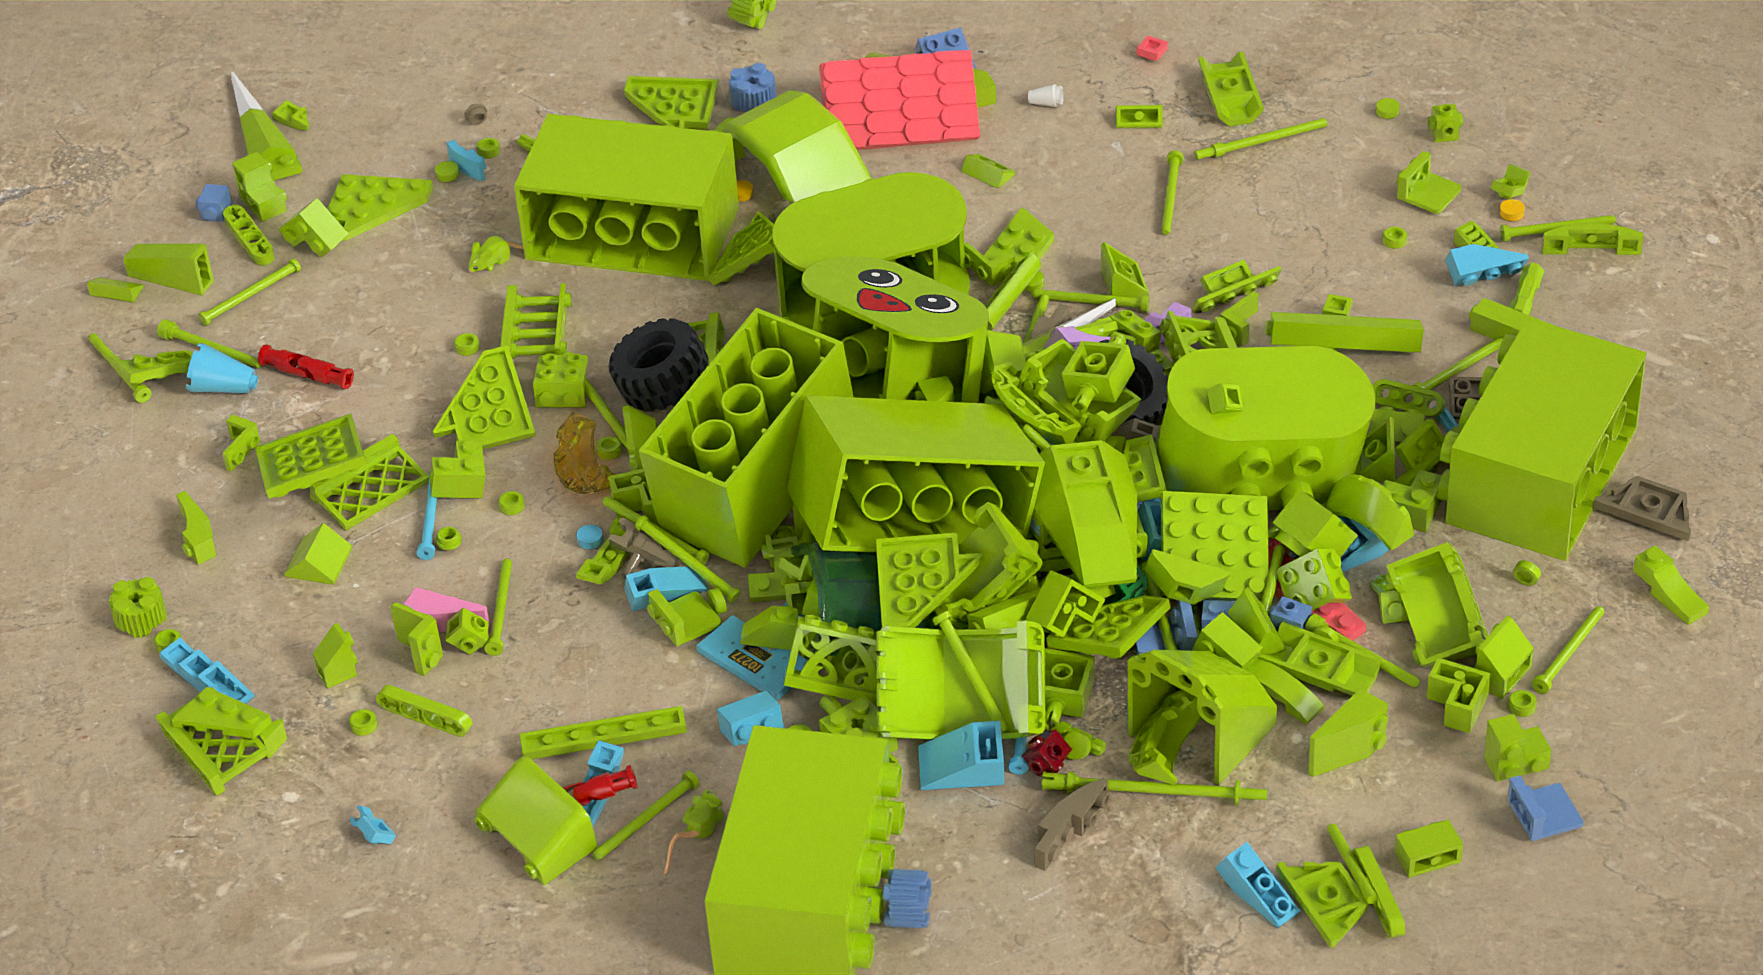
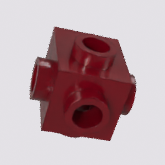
[1022,729,1072,776]

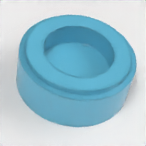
[576,525,603,549]

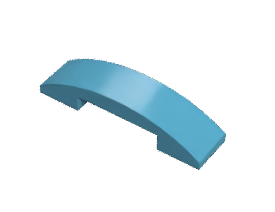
[575,740,624,826]

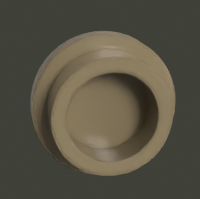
[464,104,487,125]

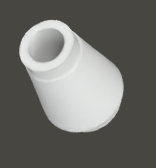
[1028,84,1063,107]

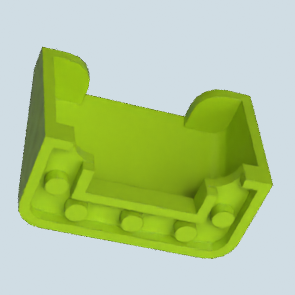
[1017,338,1141,443]
[934,502,1043,630]
[1386,542,1489,668]
[474,755,598,886]

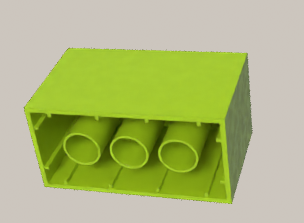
[514,114,739,281]
[638,308,853,568]
[1437,318,1647,561]
[786,395,1045,552]
[705,725,905,975]

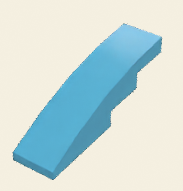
[160,638,255,704]

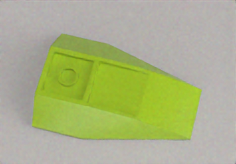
[1034,440,1137,588]

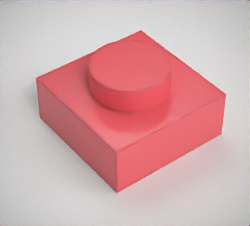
[1137,35,1168,61]

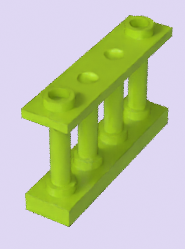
[500,283,572,362]

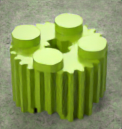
[727,0,777,29]
[108,577,167,638]

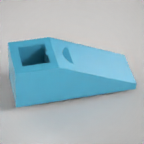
[1445,244,1529,286]
[624,566,708,612]
[1215,842,1300,928]

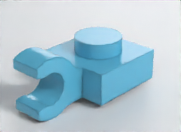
[349,805,396,844]

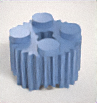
[729,63,776,112]
[884,869,932,928]

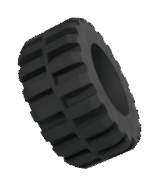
[609,318,709,411]
[1100,338,1168,424]

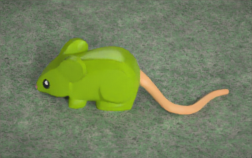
[469,235,523,272]
[664,790,724,875]

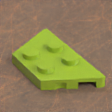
[984,207,1054,266]
[1276,862,1369,948]

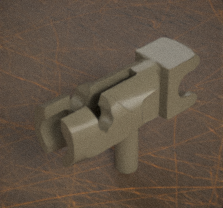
[609,518,682,577]

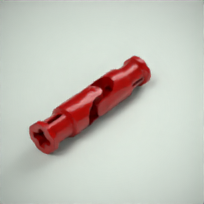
[257,344,354,390]
[562,765,638,807]

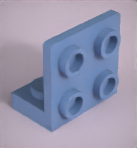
[914,27,975,68]
[1135,600,1198,655]
[1507,776,1584,841]

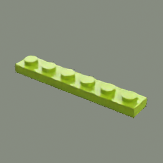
[519,706,687,759]

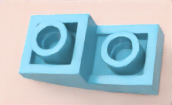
[446,139,486,181]

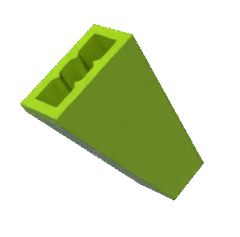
[123,243,214,296]

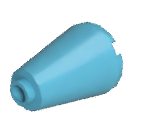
[186,343,259,393]

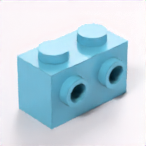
[717,691,784,746]

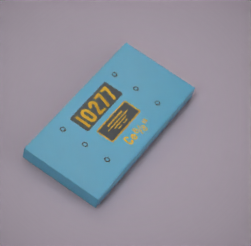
[696,615,807,701]

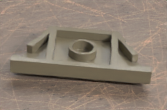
[1593,476,1691,541]

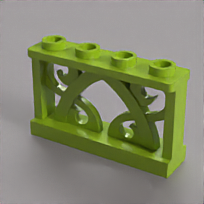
[1160,311,1237,364]
[784,615,880,706]

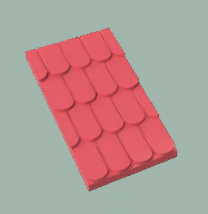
[819,50,980,150]

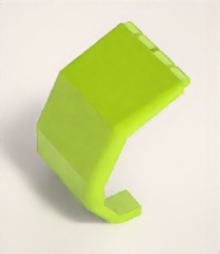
[722,90,872,202]
[876,620,1045,740]

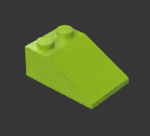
[1308,688,1389,777]

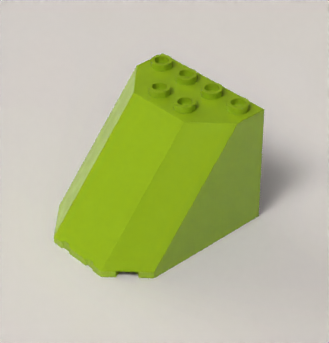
[1128,650,1277,785]

